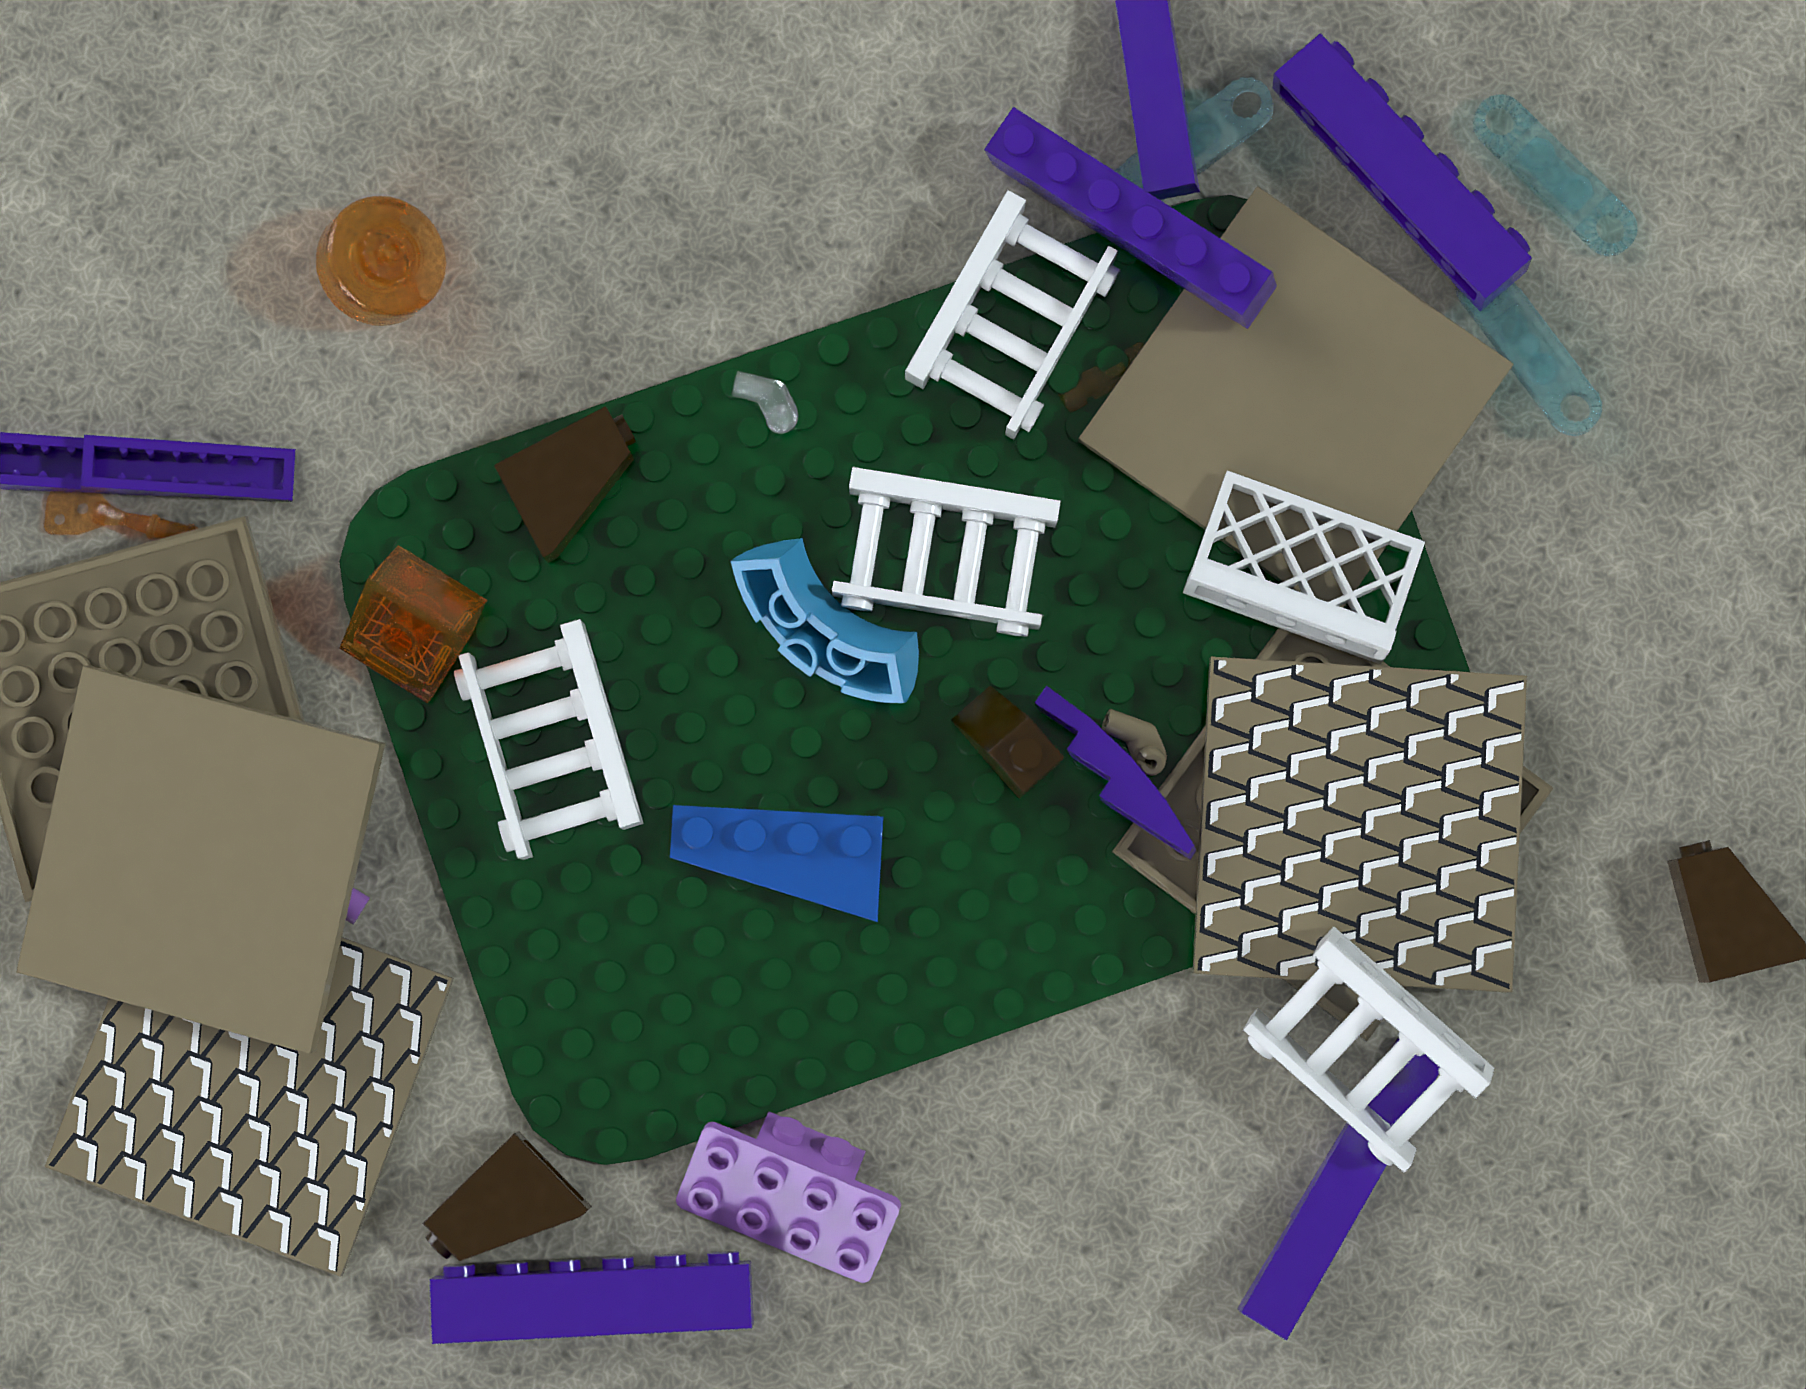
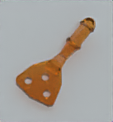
[44,491,199,539]

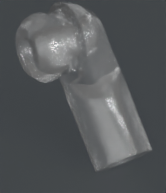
[732,371,798,434]

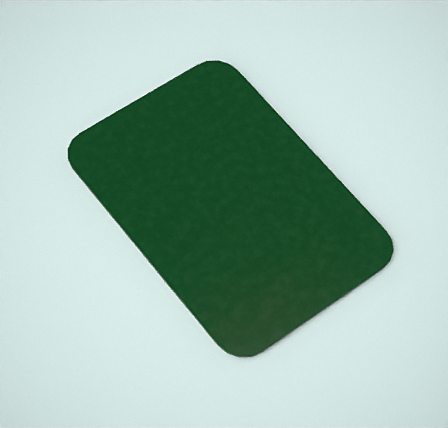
[339,195,1470,1165]

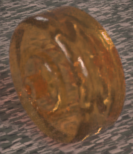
[316,196,446,326]

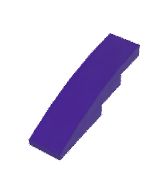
[1035,686,1196,860]

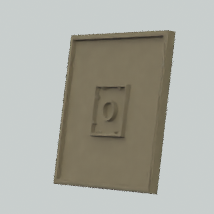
[1078,186,1514,608]
[16,666,385,1054]

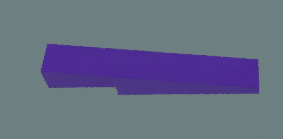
[1115,0,1200,200]
[0,432,296,502]
[1237,1037,1440,1341]

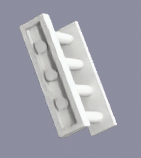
[905,190,1120,440]
[832,467,1060,637]
[454,619,644,860]
[1243,926,1494,1172]

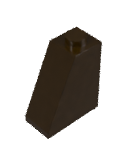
[494,406,637,563]
[951,686,1064,799]
[1667,840,1806,983]
[423,1131,592,1262]

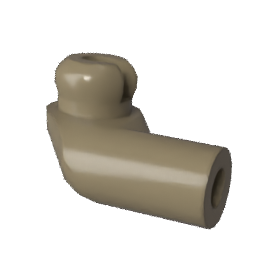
[1101,708,1167,776]

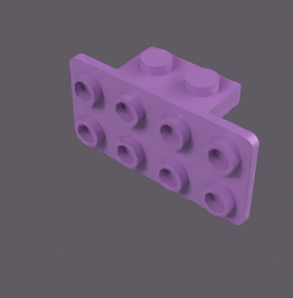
[676,1112,901,1283]

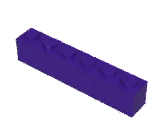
[1272,33,1532,312]
[984,107,1277,329]
[430,1251,754,1344]

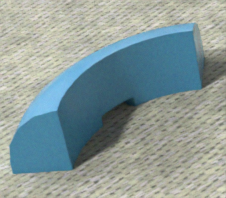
[731,538,919,703]

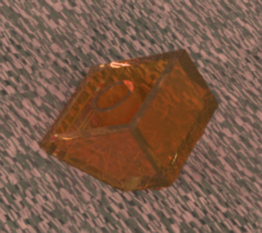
[339,545,487,703]

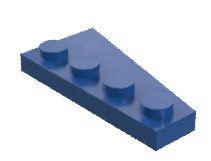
[670,805,883,922]

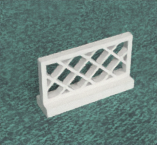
[1183,471,1425,664]

